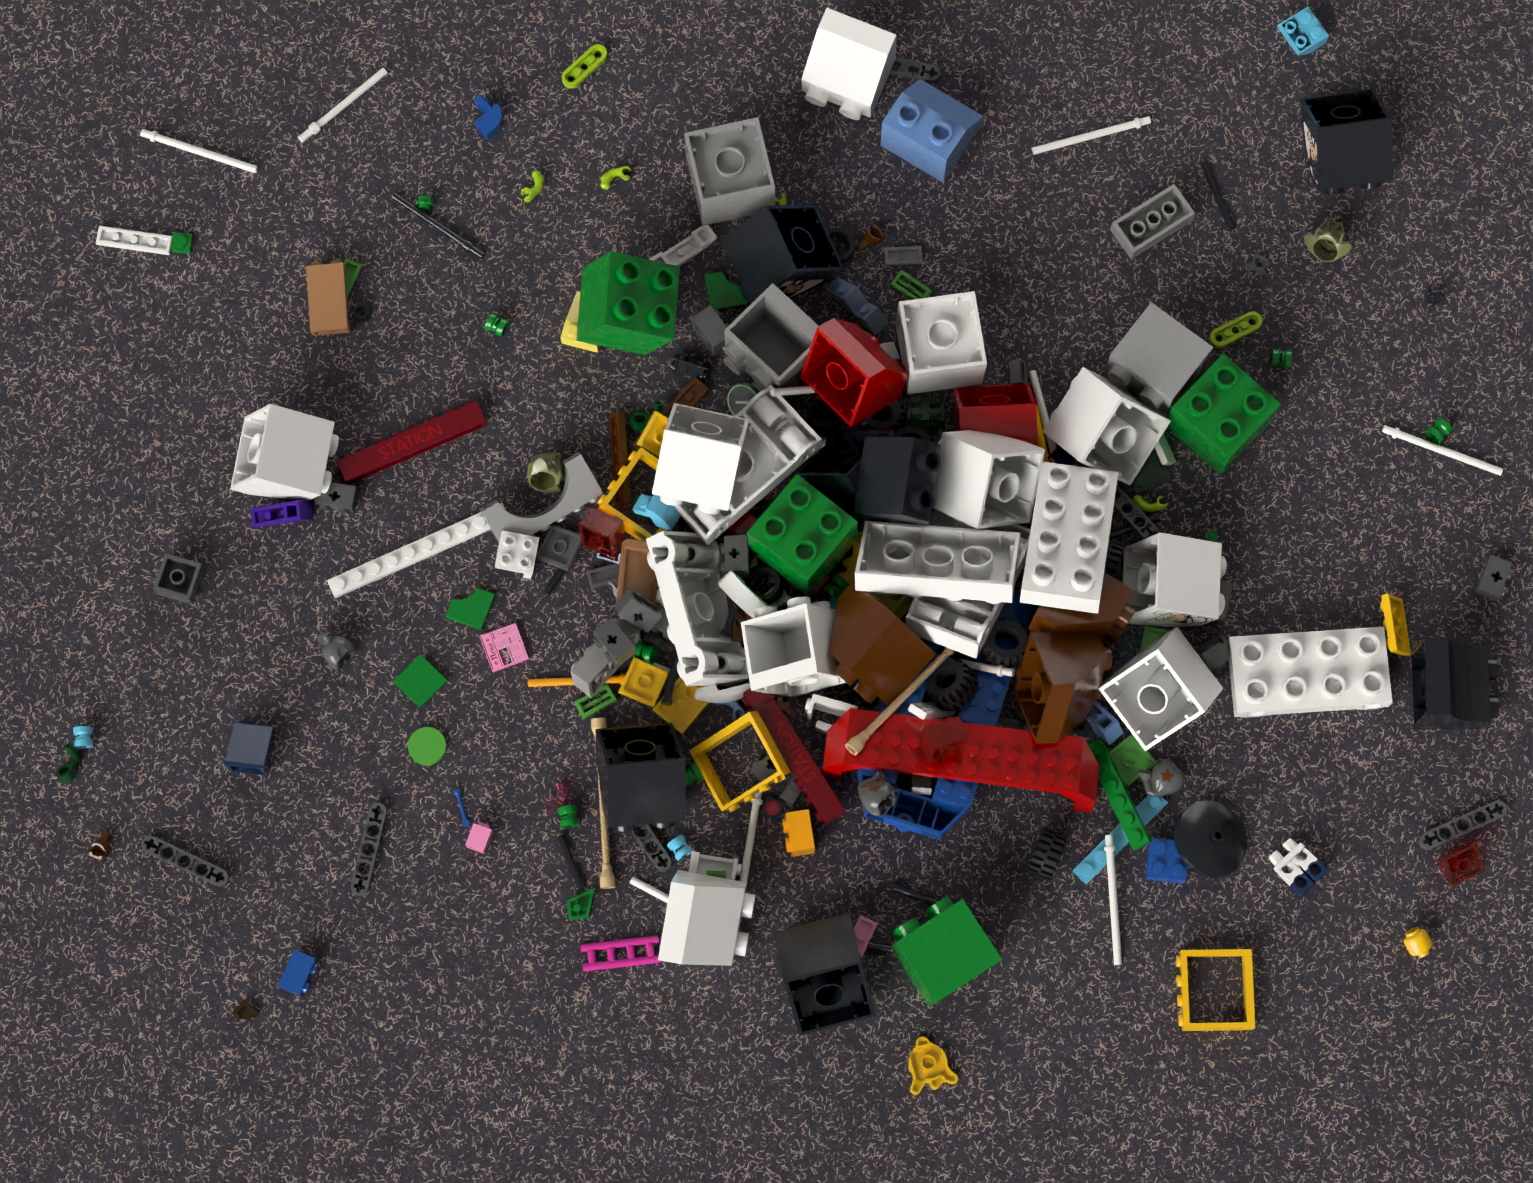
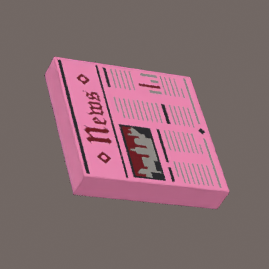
[479,623,529,672]

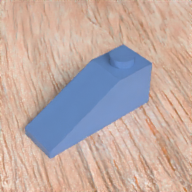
[1085,701,1123,745]

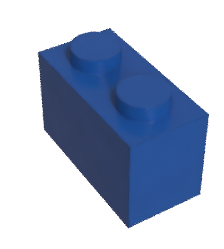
[278,950,319,997]

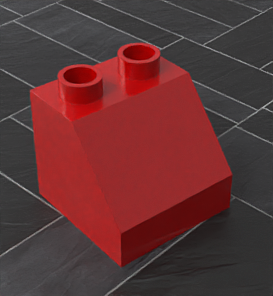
[800,318,909,427]
[953,383,1038,446]

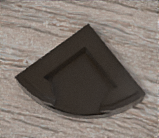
[231,999,260,1020]

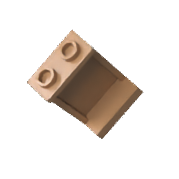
[306,260,351,336]
[615,539,658,610]

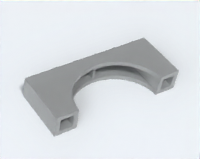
[479,452,603,543]

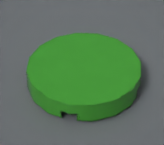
[408,727,447,766]

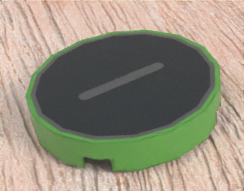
[727,383,759,416]

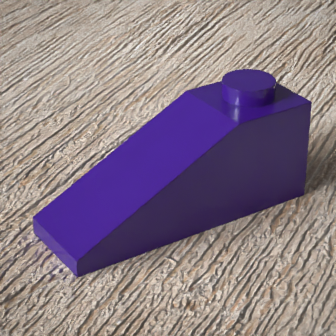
[251,500,313,528]

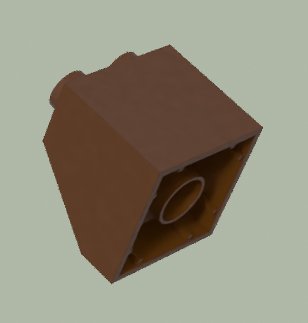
[1028,572,1136,645]
[828,581,936,706]
[1014,631,1112,744]

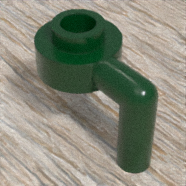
[630,400,662,431]
[55,743,82,783]

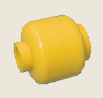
[1403,927,1433,958]

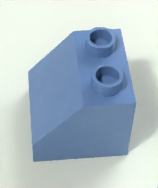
[880,79,984,183]

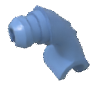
[715,700,745,721]

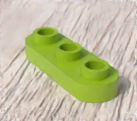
[562,44,607,89]
[1209,312,1262,348]

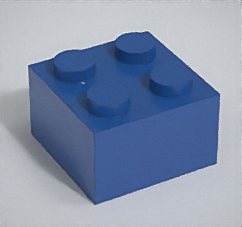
[1145,838,1187,884]

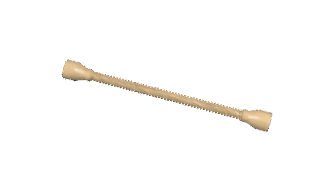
[845,647,955,755]
[591,718,616,889]

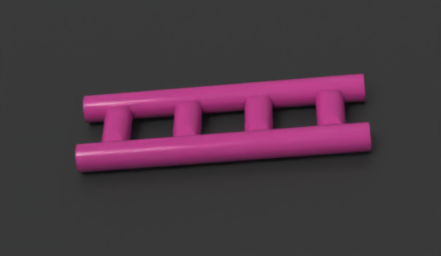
[580,935,661,972]

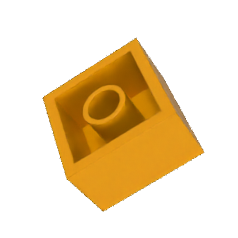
[782,809,815,857]

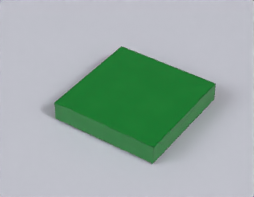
[393,655,448,709]

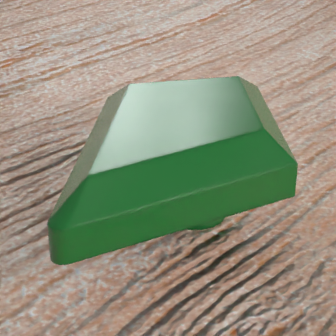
[567,889,595,920]

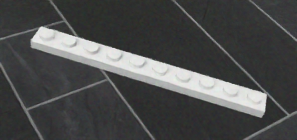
[327,503,505,598]

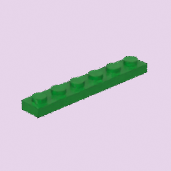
[1088,739,1152,851]

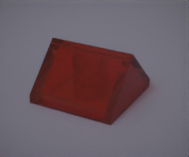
[1436,840,1485,888]

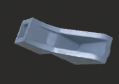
[825,277,889,336]

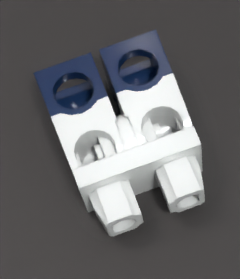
[1269,838,1329,898]

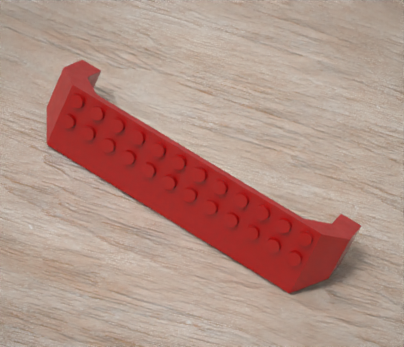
[822,708,1099,813]

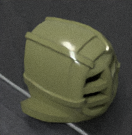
[1304,219,1352,262]
[527,452,564,493]

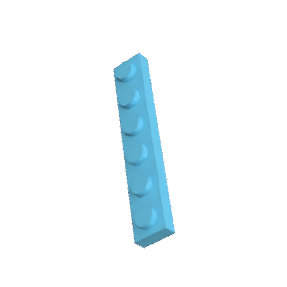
[1073,795,1168,885]

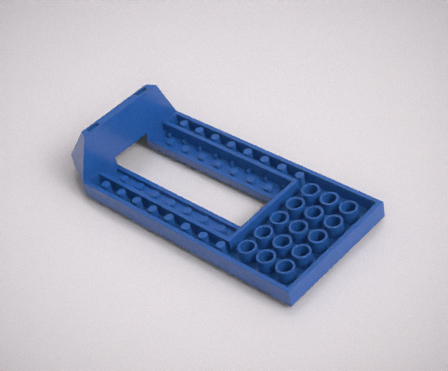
[857,591,1034,840]

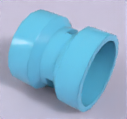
[73,726,93,749]
[667,834,694,861]

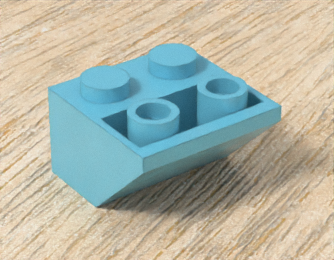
[1277,7,1329,56]

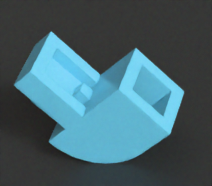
[633,494,681,531]

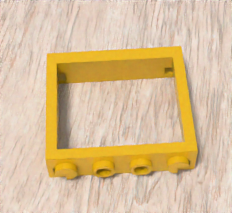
[596,447,667,542]
[689,711,791,812]
[1176,949,1255,1031]

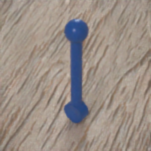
[454,788,470,828]

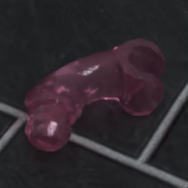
[543,781,569,815]

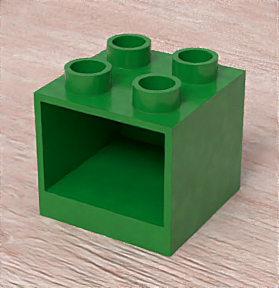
[576,251,680,355]
[1167,353,1281,476]
[747,474,858,597]
[890,896,1002,1006]

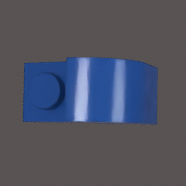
[474,95,503,140]

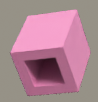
[465,822,493,854]

